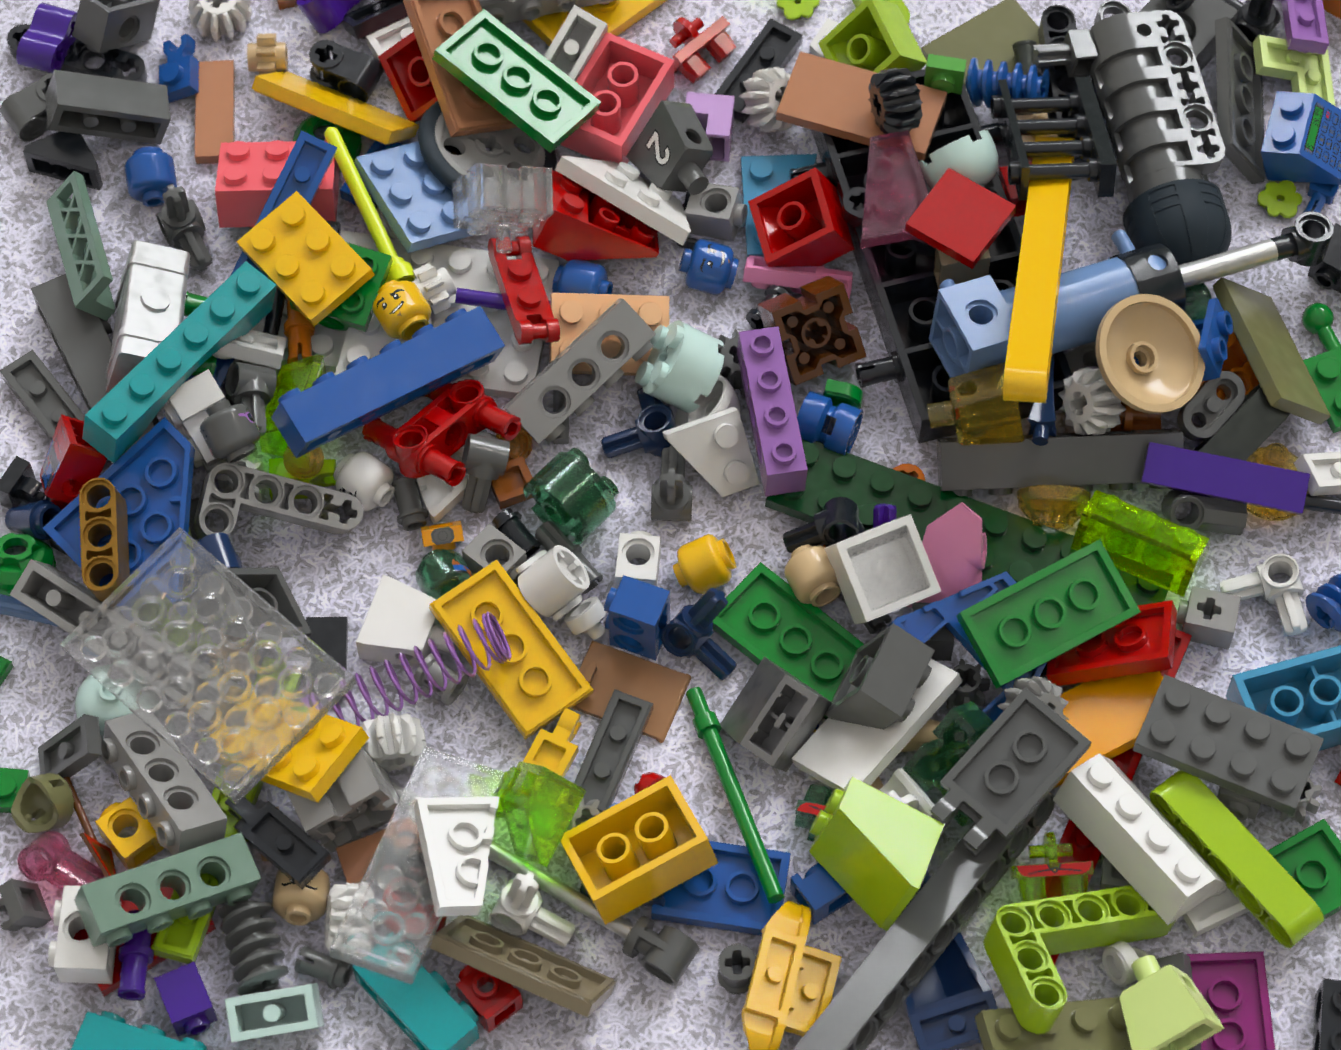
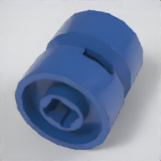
[797,391,864,455]

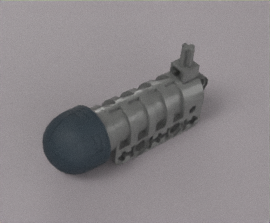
[1032,0,1232,266]

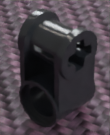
[309,40,384,103]

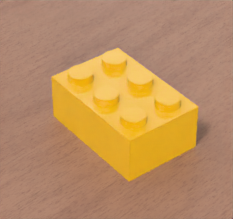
[557,775,718,925]

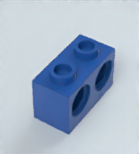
[604,575,670,661]

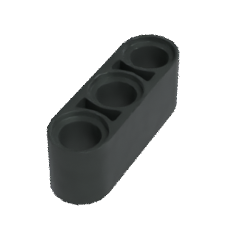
[1193,384,1290,461]

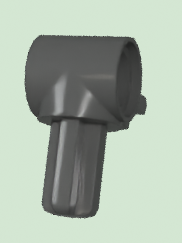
[156,184,213,271]
[225,362,277,436]
[462,429,510,513]
[651,445,692,521]

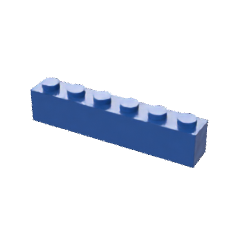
[271,306,505,458]

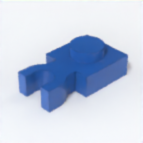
[159,34,199,103]

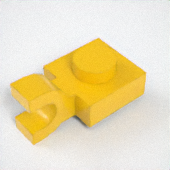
[521,707,582,787]

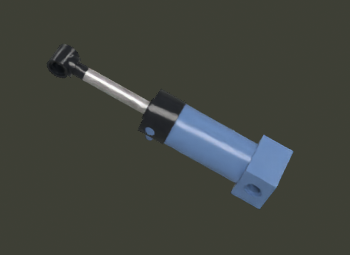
[929,211,1334,400]

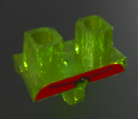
[1010,832,1094,902]

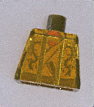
[927,362,1024,446]

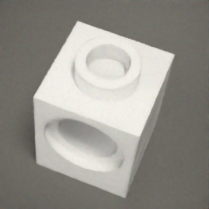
[615,531,661,589]

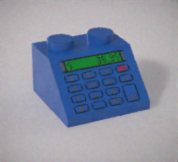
[1261,91,1341,185]

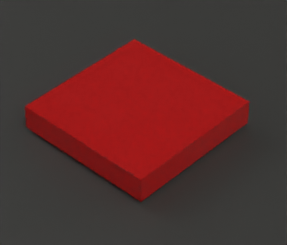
[905,168,1016,269]

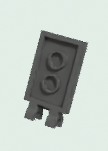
[930,687,1091,857]

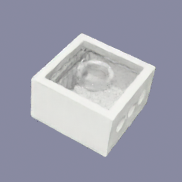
[824,514,942,625]

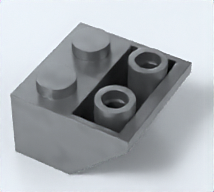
[720,657,832,772]

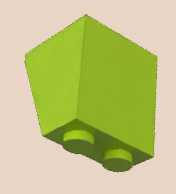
[809,776,944,931]

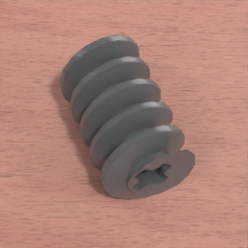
[218,900,289,996]

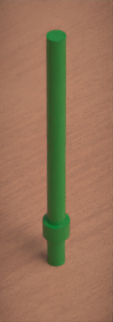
[686,687,784,904]

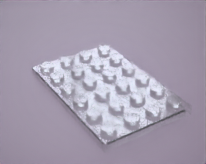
[60,527,357,804]

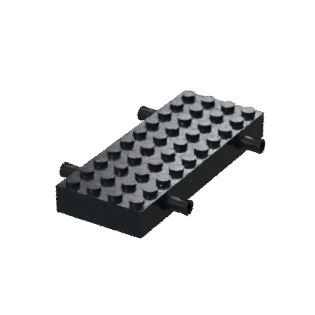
[789,69,1072,444]

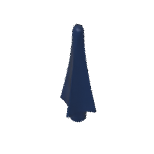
[1027,353,1056,446]

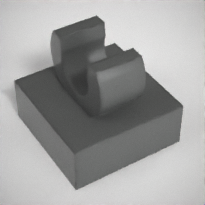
[0,879,51,931]

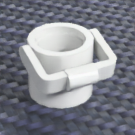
[515,545,590,622]

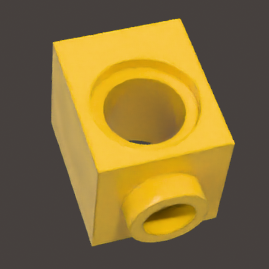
[95,797,164,870]

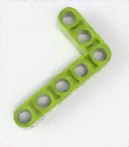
[983,885,1176,1034]

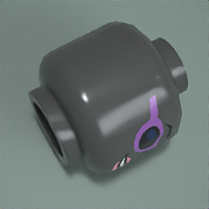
[200,400,261,463]

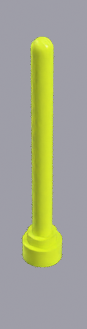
[324,127,415,283]

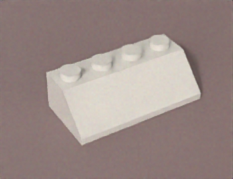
[1053,754,1227,925]

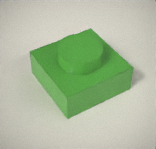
[924,54,967,94]

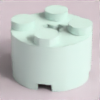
[635,320,724,413]

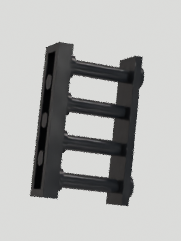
[990,76,1117,201]

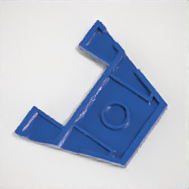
[888,571,1047,732]

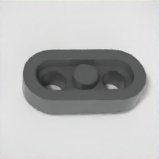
[1177,371,1246,441]

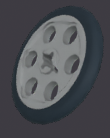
[418,101,557,208]

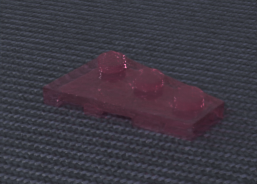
[860,130,928,249]

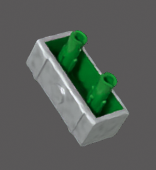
[106,240,217,409]

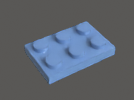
[354,141,478,253]

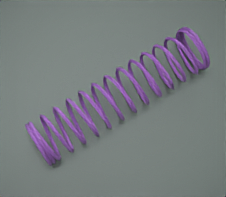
[302,612,512,726]

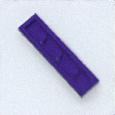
[1140,442,1310,515]

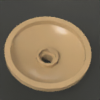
[1095,294,1205,414]

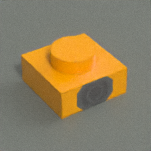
[420,520,464,552]

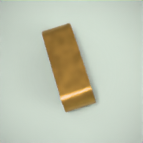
[79,478,130,604]

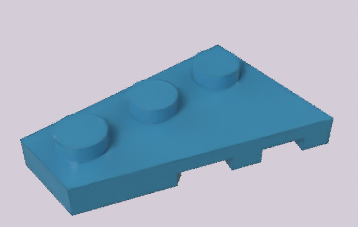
[741,154,817,257]

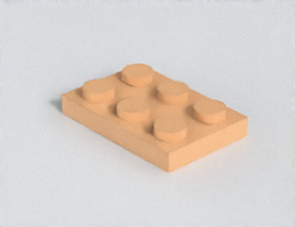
[550,293,669,376]

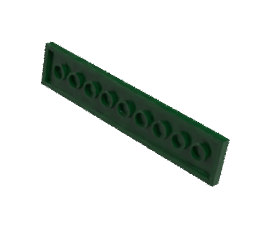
[765,439,1175,606]

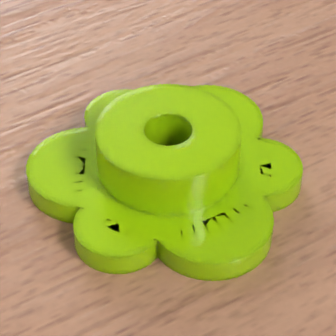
[777,0,820,20]
[1257,180,1303,218]

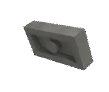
[38,714,103,778]

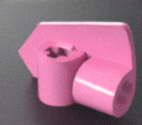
[906,502,987,608]

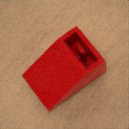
[532,170,659,261]

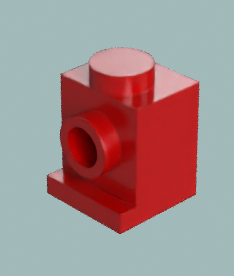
[456,965,523,1033]

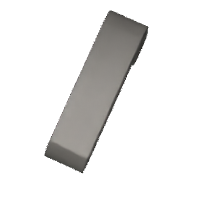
[193,463,363,539]

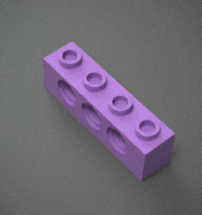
[737,326,808,496]

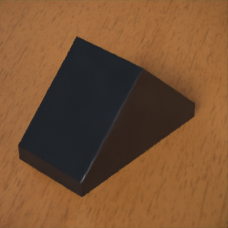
[23,131,103,190]

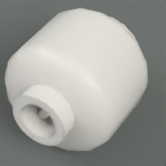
[334,451,395,512]

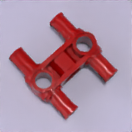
[362,379,521,486]

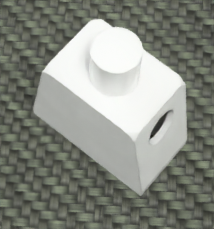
[356,575,457,667]

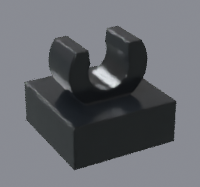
[0,456,46,509]

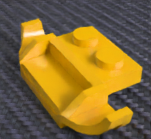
[741,901,842,1050]

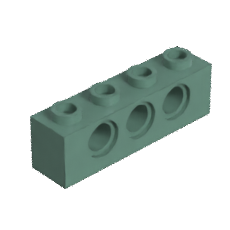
[74,832,261,947]

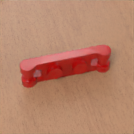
[488,236,560,345]

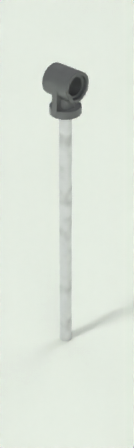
[391,782,700,986]

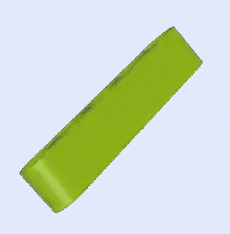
[1149,770,1324,948]

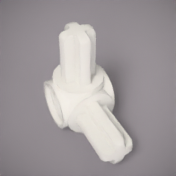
[1220,553,1308,636]
[489,871,575,946]

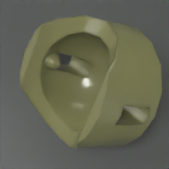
[11,773,74,833]

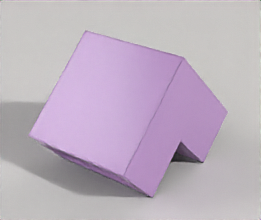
[685,92,735,162]

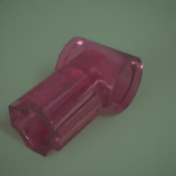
[17,831,106,891]

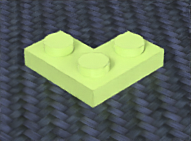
[1253,35,1335,106]

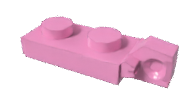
[743,255,853,298]

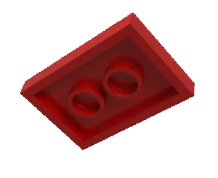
[1046,600,1177,686]

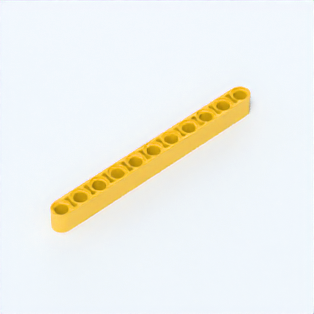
[1003,136,1075,403]

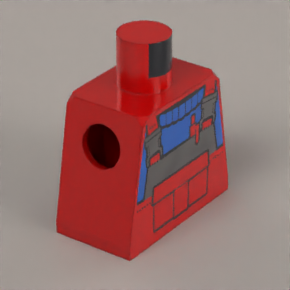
[40,414,107,510]

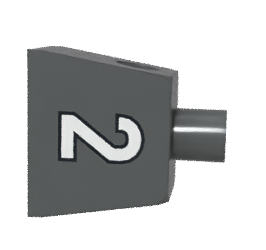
[626,100,713,195]

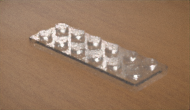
[330,746,504,985]

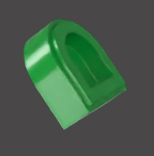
[823,378,864,409]

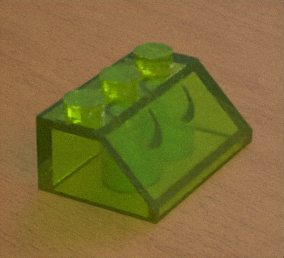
[1070,490,1210,597]

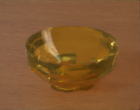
[1017,485,1091,529]

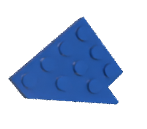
[43,417,195,615]

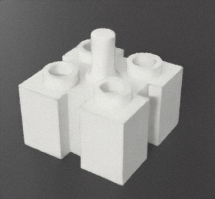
[163,369,226,474]

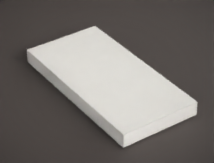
[791,659,962,790]

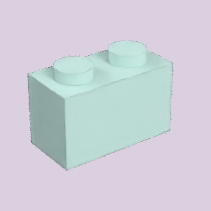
[225,983,324,1042]

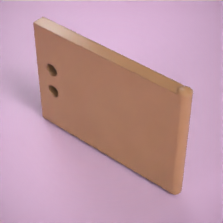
[572,640,692,743]

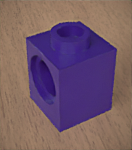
[154,961,218,1037]

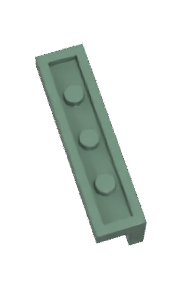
[46,171,116,321]

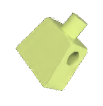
[1119,955,1224,1050]

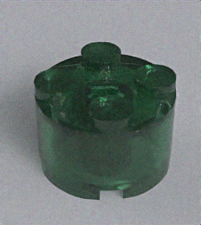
[523,448,619,545]

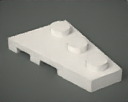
[413,796,499,916]

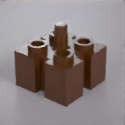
[757,276,867,386]

